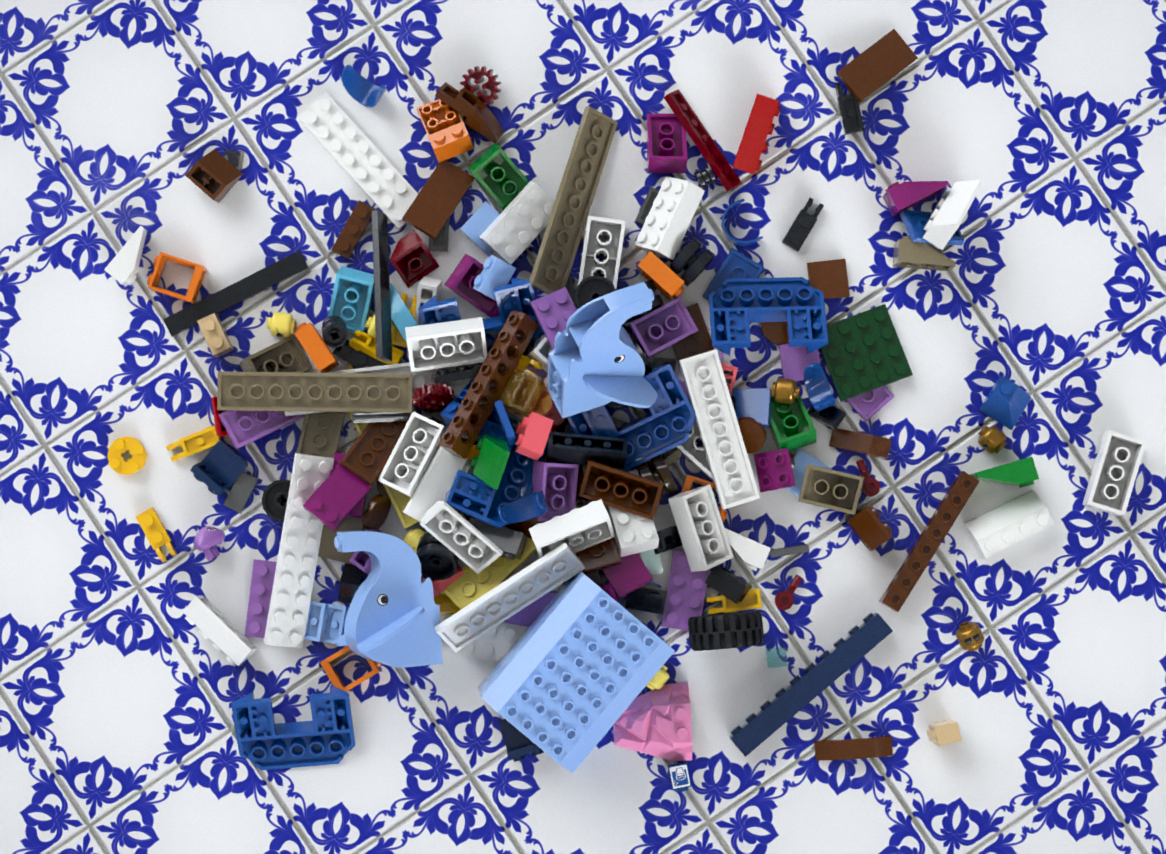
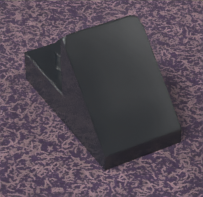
[808,406,846,430]

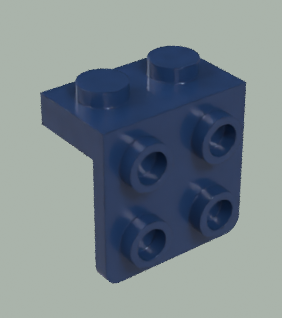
[190,440,248,496]
[499,719,544,762]

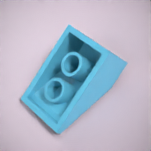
[328,266,374,333]

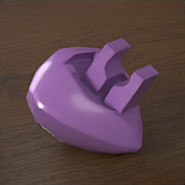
[193,526,225,561]

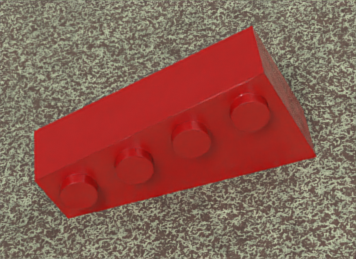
[733,93,781,174]

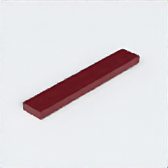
[664,89,742,192]

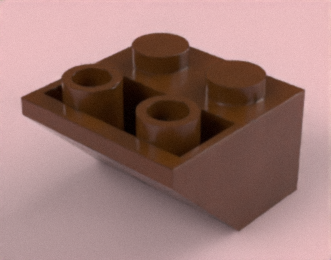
[185,149,243,203]
[846,506,893,551]

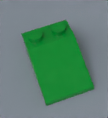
[467,144,529,210]
[769,395,816,452]
[470,434,510,490]
[970,457,1039,488]

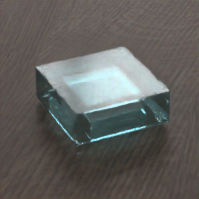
[766,646,788,668]

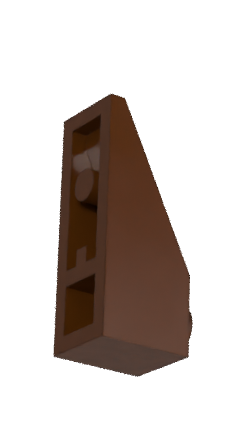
[829,428,892,459]

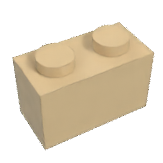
[197,313,234,358]
[927,719,962,747]

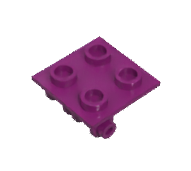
[754,448,795,492]

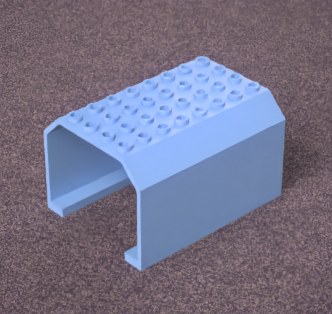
[478,572,675,773]

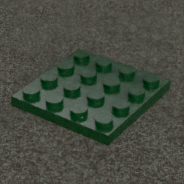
[820,304,913,402]

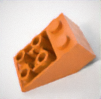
[416,99,474,163]

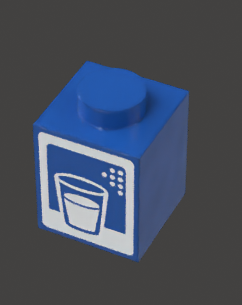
[667,762,692,792]

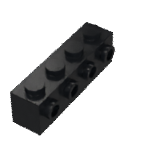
[546,432,627,469]

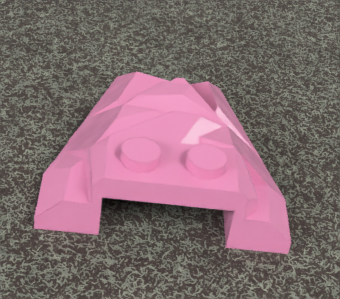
[613,683,692,761]

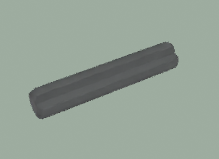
[352,412,410,423]

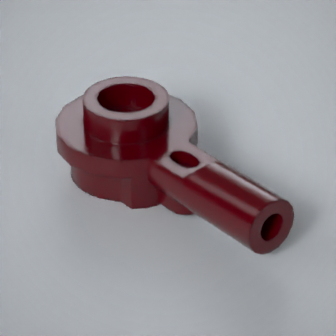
[856,459,880,497]
[775,574,803,610]

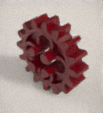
[460,66,501,106]
[412,382,455,412]

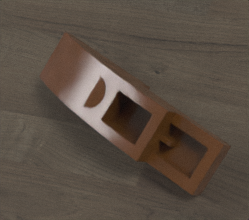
[435,82,504,144]

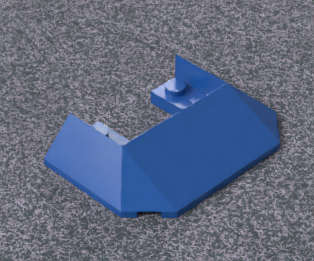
[418,277,544,355]
[708,277,828,356]
[567,364,696,471]
[445,407,547,528]
[231,685,356,770]

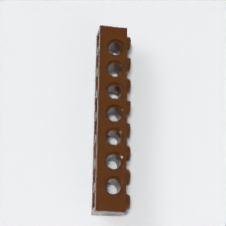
[439,310,538,459]
[879,471,980,612]

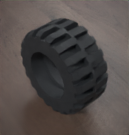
[688,611,764,651]

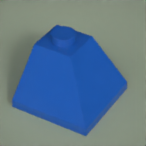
[979,376,1032,430]

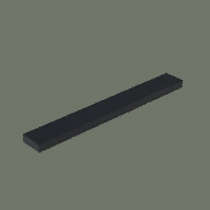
[372,210,392,362]
[163,250,309,337]

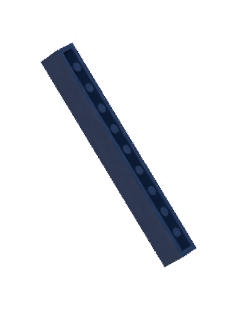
[729,613,893,757]

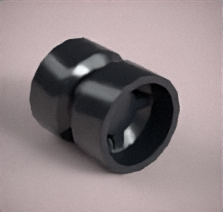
[321,316,348,348]

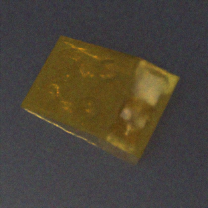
[498,369,546,417]

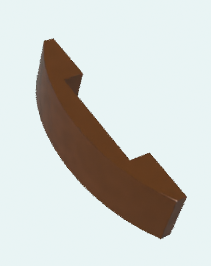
[814,736,893,760]

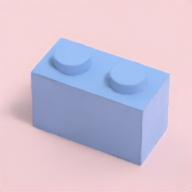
[473,254,516,301]

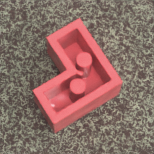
[515,412,554,460]

